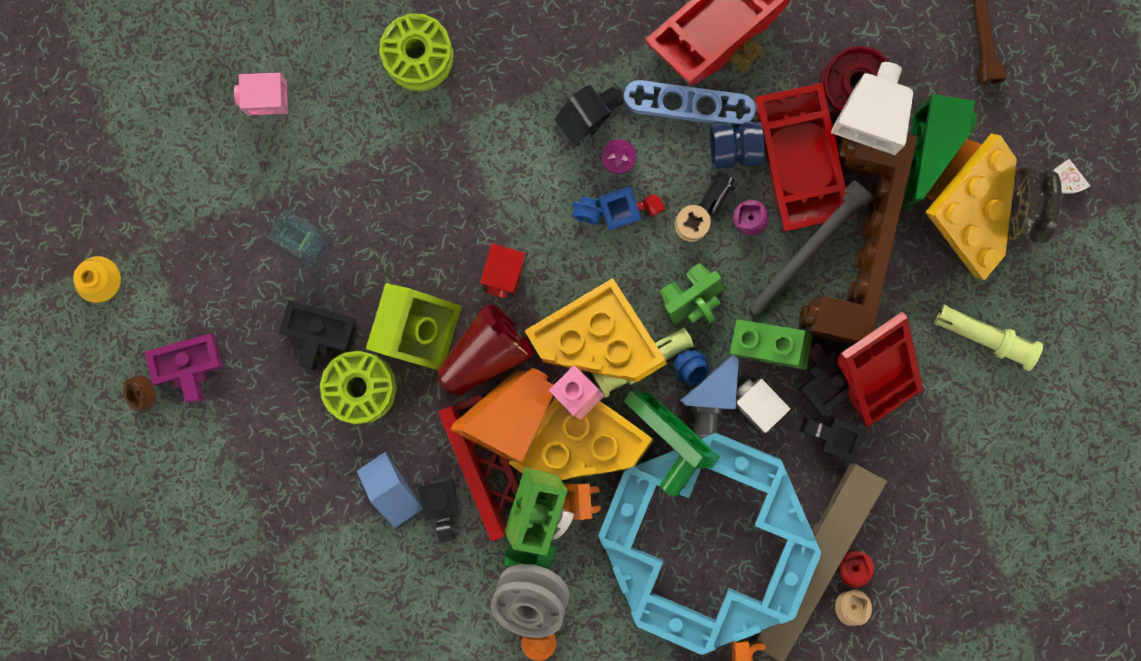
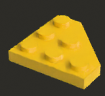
[925,134,1017,281]
[525,278,667,382]
[509,397,654,480]

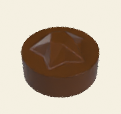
[123,375,156,412]

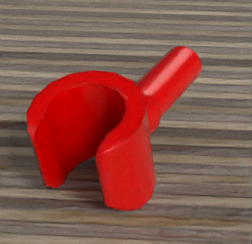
[637,195,665,218]

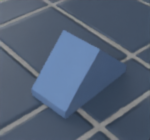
[679,355,739,409]
[357,452,423,528]

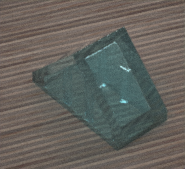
[267,209,330,264]

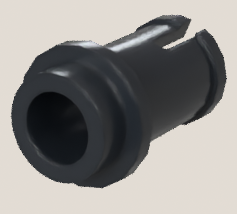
[698,171,735,217]

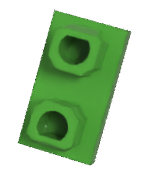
[660,263,725,325]

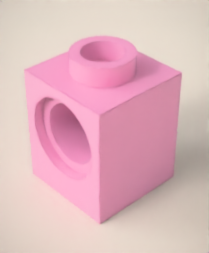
[234,73,288,115]
[549,365,605,420]

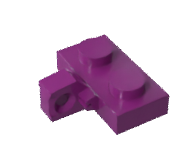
[145,333,223,404]

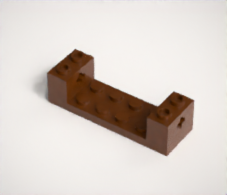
[799,134,917,346]

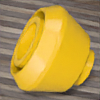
[73,256,121,303]

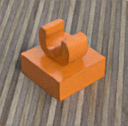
[562,483,601,520]
[731,638,766,661]

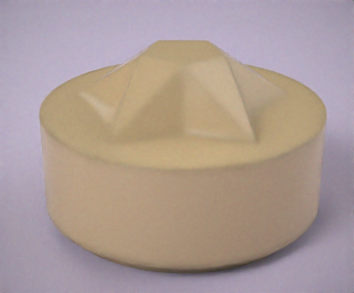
[835,590,872,626]

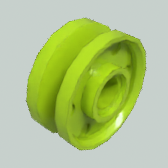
[379,13,454,91]
[320,351,397,424]

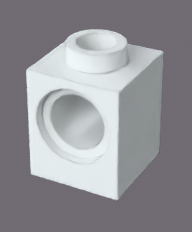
[736,379,790,433]

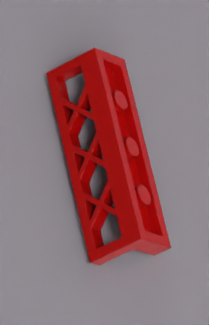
[438,394,519,542]

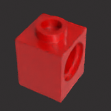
[480,243,526,299]

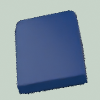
[598,185,642,231]

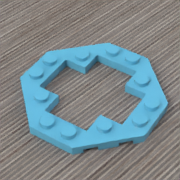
[598,432,822,655]

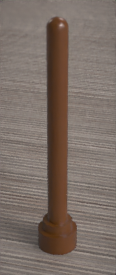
[973,0,1006,86]

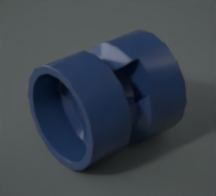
[710,121,764,169]

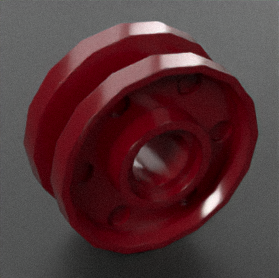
[819,45,890,119]

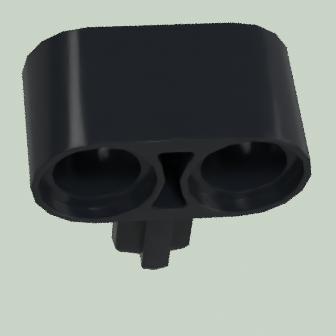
[554,85,624,147]

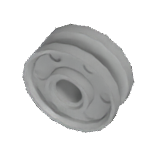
[490,564,570,638]

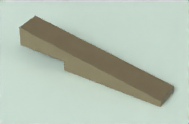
[755,463,887,661]

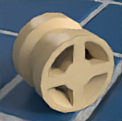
[675,205,711,242]

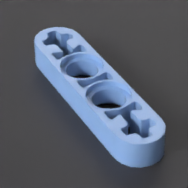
[623,80,756,127]

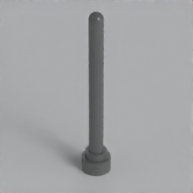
[750,180,875,315]

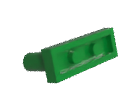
[624,391,720,497]

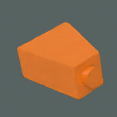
[450,368,553,462]

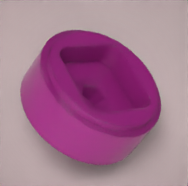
[602,139,636,175]
[733,200,769,236]

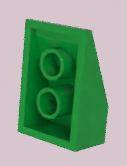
[901,94,977,209]

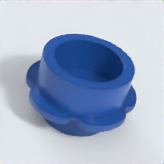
[571,197,603,225]

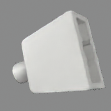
[831,62,913,155]

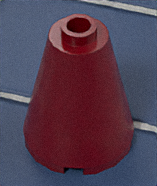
[438,303,534,395]

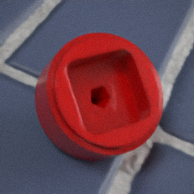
[838,550,874,588]

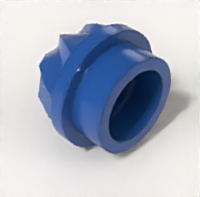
[674,350,710,385]

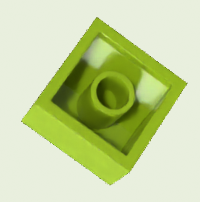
[366,283,462,370]

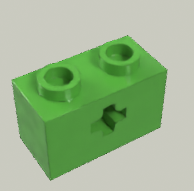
[730,319,813,370]
[505,468,568,556]

